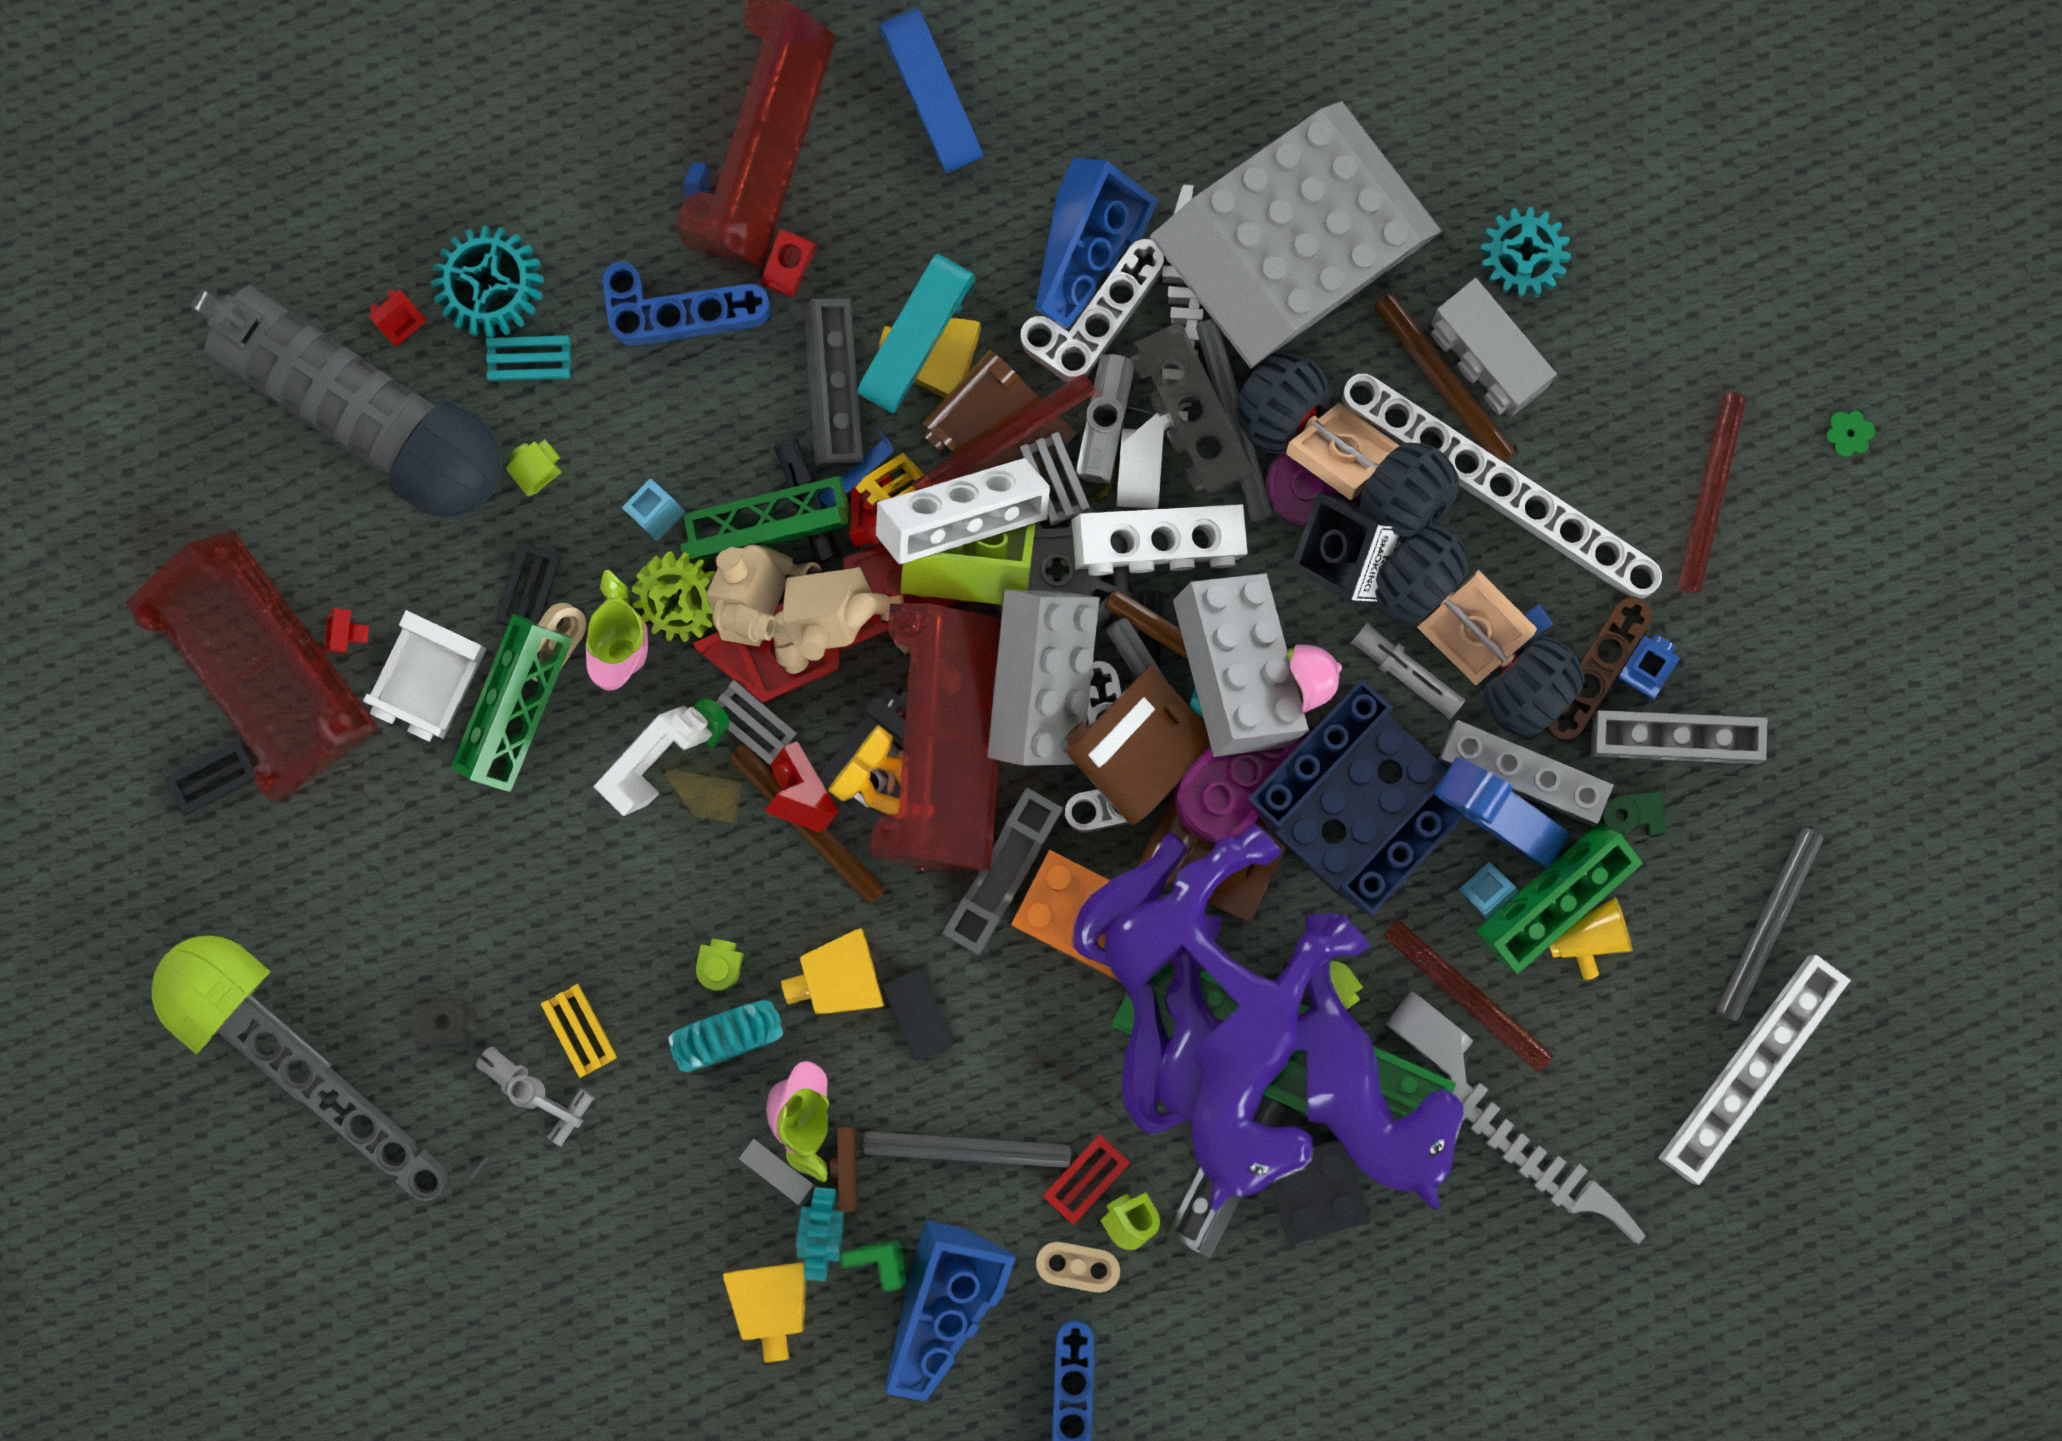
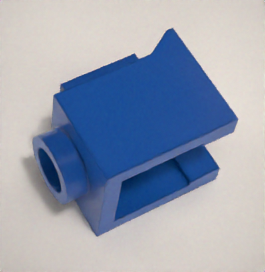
[1614,634,1680,703]

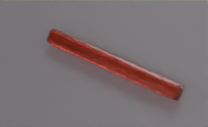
[912,375,1095,491]
[1678,392,1746,594]
[1384,920,1553,1071]

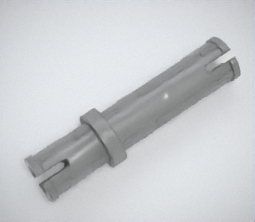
[1351,622,1466,720]

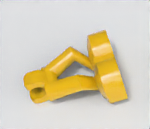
[828,725,933,821]

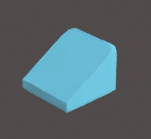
[622,478,685,541]
[1459,862,1519,920]

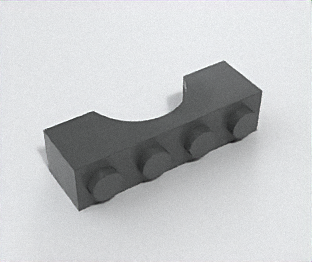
[942,787,1063,956]

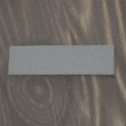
[739,1139,817,1207]

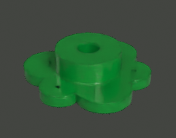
[1826,411,1875,457]

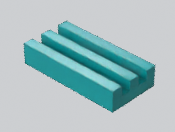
[486,336,571,381]

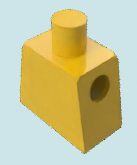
[878,318,981,398]
[781,928,885,1014]
[723,1262,806,1362]

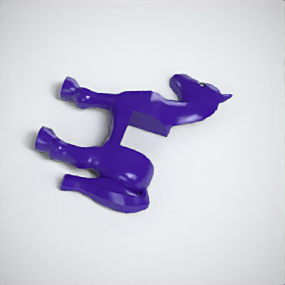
[1072,823,1370,1211]
[1122,914,1464,1210]

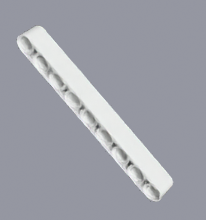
[1342,374,1662,599]

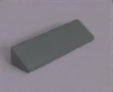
[803,299,863,467]
[1166,1096,1287,1258]

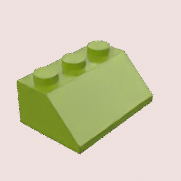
[901,523,1036,606]

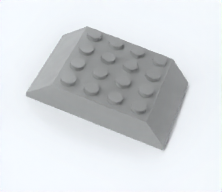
[1150,101,1442,369]

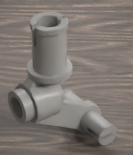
[476,1047,595,1147]

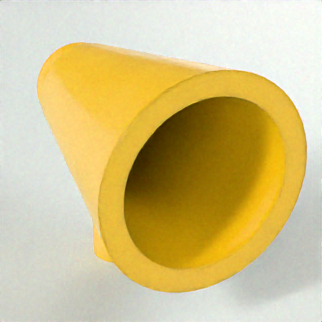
[1549,897,1633,980]

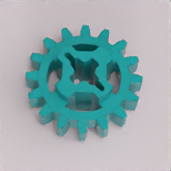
[1480,207,1571,299]
[796,1187,844,1281]

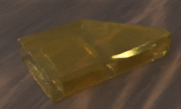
[665,769,743,824]

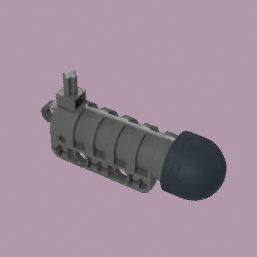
[189,285,502,517]

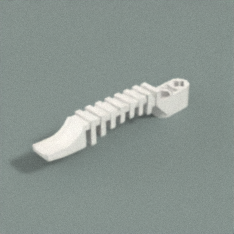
[1116,185,1203,509]

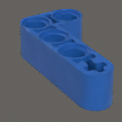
[877,7,984,174]
[603,262,772,346]
[1434,757,1570,869]
[1052,1319,1094,1441]

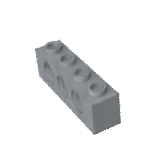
[1591,711,1767,764]
[1438,720,1614,827]

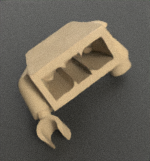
[707,544,822,647]
[773,567,906,674]

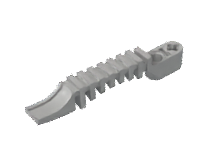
[1385,991,1645,1244]

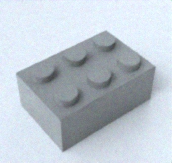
[1431,278,1557,418]

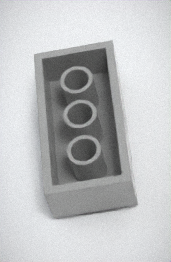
[1173,573,1309,757]
[987,590,1099,766]

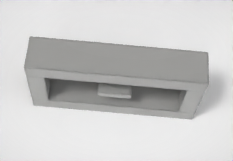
[1020,432,1090,526]
[716,680,798,765]

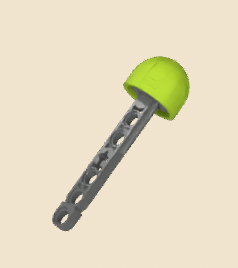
[152,936,448,1201]

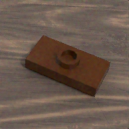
[830,1127,858,1213]

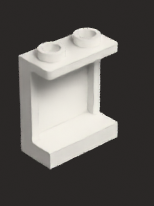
[363,610,486,742]
[594,705,713,816]

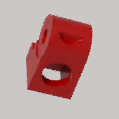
[761,229,819,298]

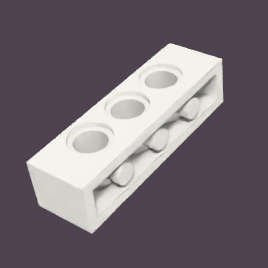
[876,458,1050,564]
[1071,504,1248,576]

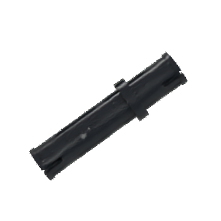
[773,438,842,564]

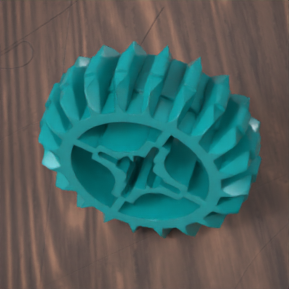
[431,226,544,338]
[668,1000,783,1072]

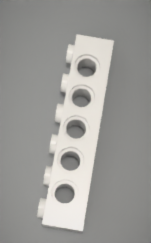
[1658,955,1850,1185]

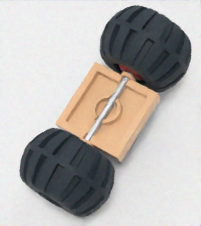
[1236,352,1460,543]
[1375,523,1585,737]

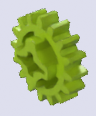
[632,551,715,642]

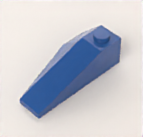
[1035,158,1158,328]
[884,1220,1015,1401]

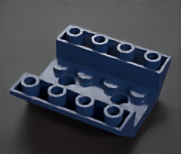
[1247,679,1465,916]

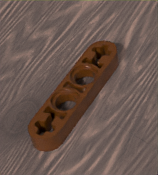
[1547,597,1651,741]

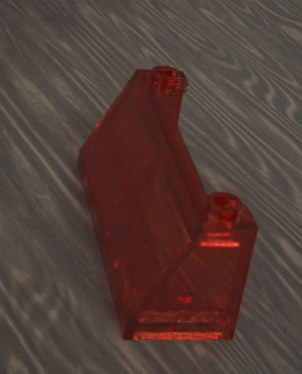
[675,0,837,270]
[125,531,379,802]
[870,603,1002,871]

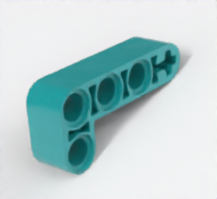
[857,253,975,414]

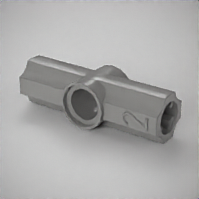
[1075,354,1136,484]

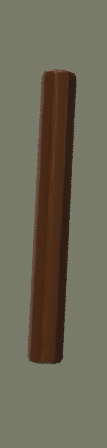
[1374,293,1515,463]
[729,744,885,904]

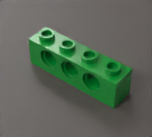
[1475,822,1643,974]

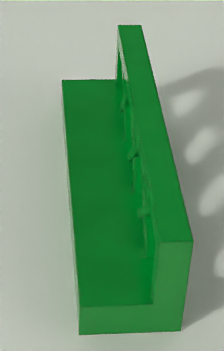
[680,476,850,563]
[451,614,573,792]
[841,1239,908,1291]

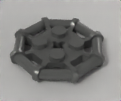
[986,499,1132,633]

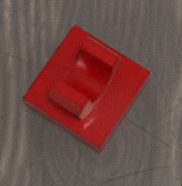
[368,289,427,347]
[323,608,369,654]

